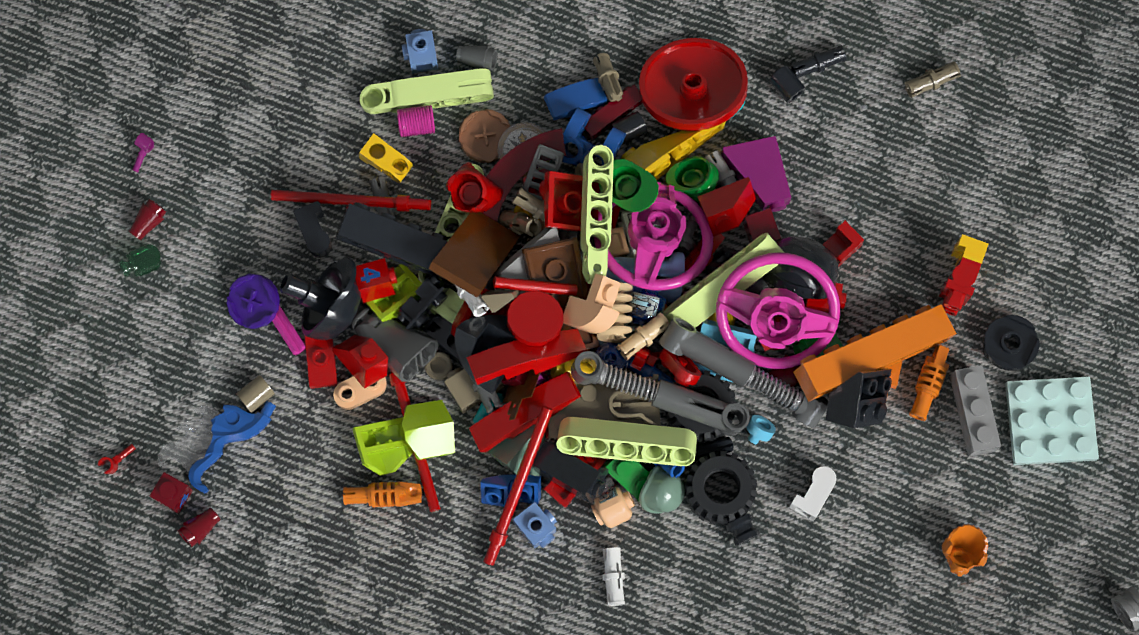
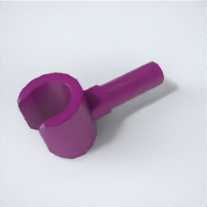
[132,133,154,173]

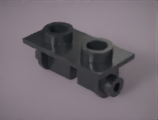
[397,275,450,329]

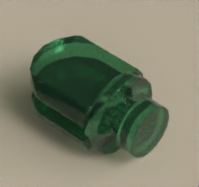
[118,244,161,277]

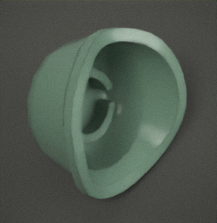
[639,465,685,514]

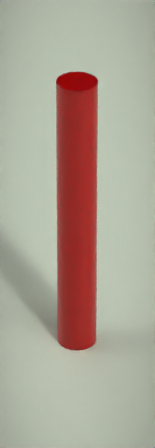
[493,277,578,296]

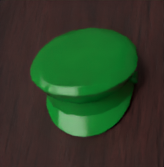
[666,156,719,203]

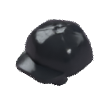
[762,236,838,299]
[280,257,361,340]

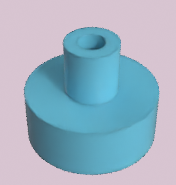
[746,415,776,444]

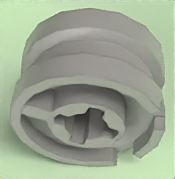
[1111,587,1139,632]

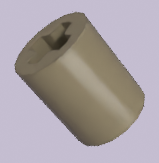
[236,375,275,413]

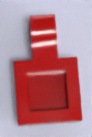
[630,346,661,371]

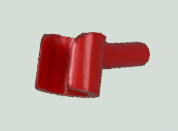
[98,444,136,474]

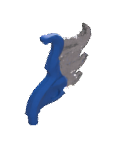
[158,401,276,494]

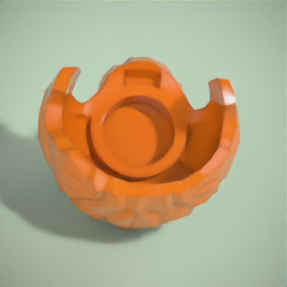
[942,524,988,577]

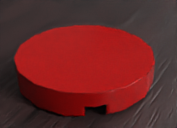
[507,291,564,346]

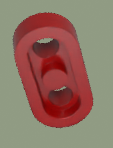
[659,348,702,387]

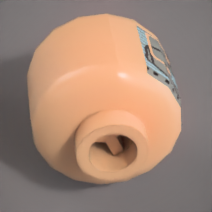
[591,486,635,528]

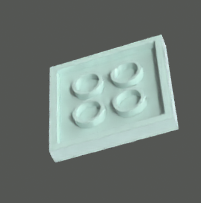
[1005,377,1099,465]

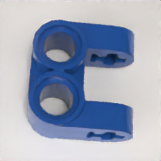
[563,108,626,166]

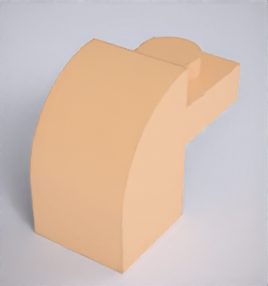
[563,273,621,334]

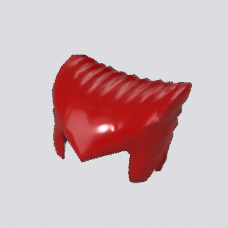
[446,162,503,213]

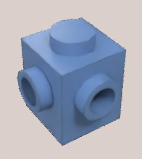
[402,29,438,74]
[513,502,557,549]

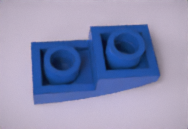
[544,78,607,120]
[481,475,541,507]

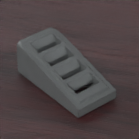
[523,144,565,201]

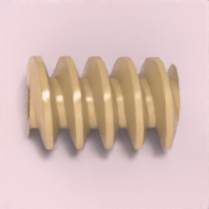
[597,281,633,343]

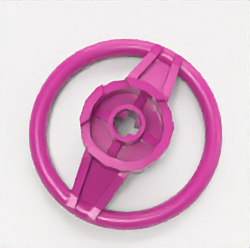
[594,182,713,291]
[716,252,840,369]

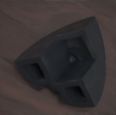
[455,315,517,394]

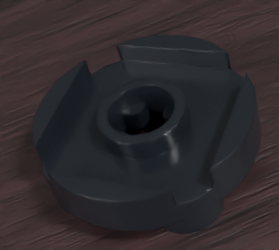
[983,315,1040,371]

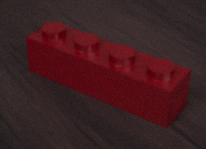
[583,84,643,141]

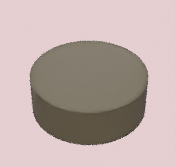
[425,352,453,381]

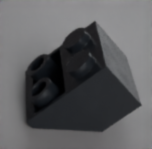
[825,368,892,428]

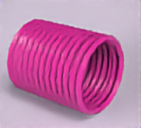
[397,104,435,138]

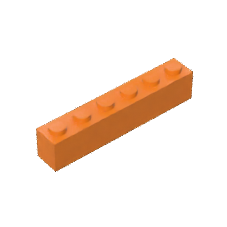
[794,304,957,402]

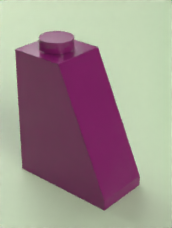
[721,136,791,212]

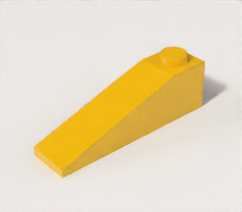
[621,121,726,180]

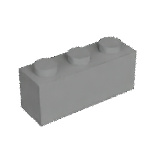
[950,365,1001,457]

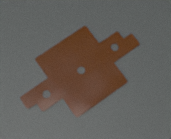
[503,369,541,420]

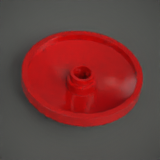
[639,38,748,131]

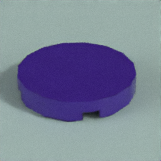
[227,274,280,329]

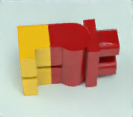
[939,234,988,316]

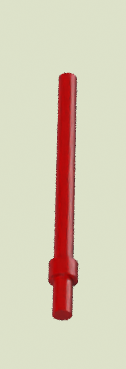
[271,190,431,212]
[389,370,441,512]
[483,406,553,566]

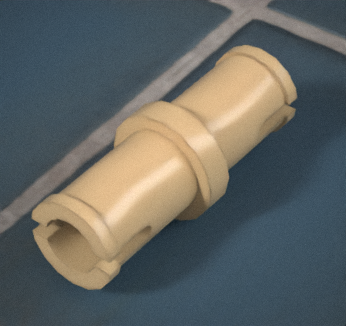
[616,313,670,360]

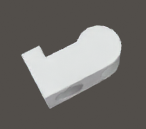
[789,466,836,522]

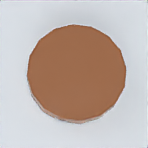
[459,109,511,163]

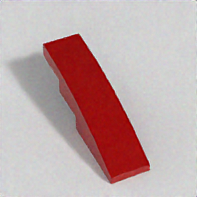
[466,329,587,385]
[469,372,581,453]

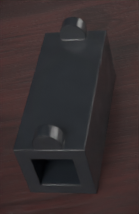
[532,438,609,504]

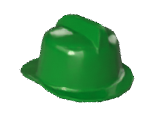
[599,159,659,212]

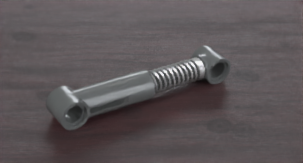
[659,317,828,428]
[570,351,750,436]

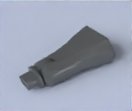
[352,303,438,382]

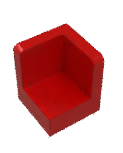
[822,220,864,267]

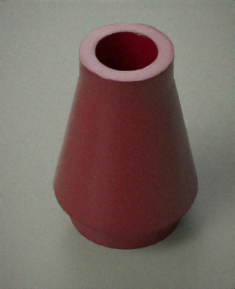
[128,199,167,241]
[177,507,221,548]

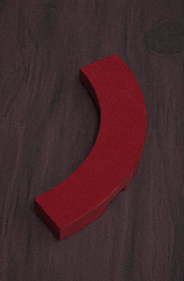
[481,128,566,222]

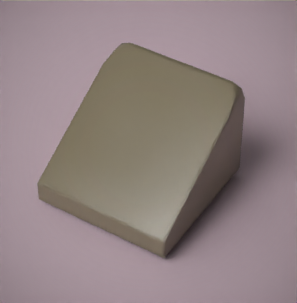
[481,289,521,313]

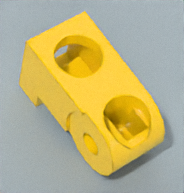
[359,133,413,183]

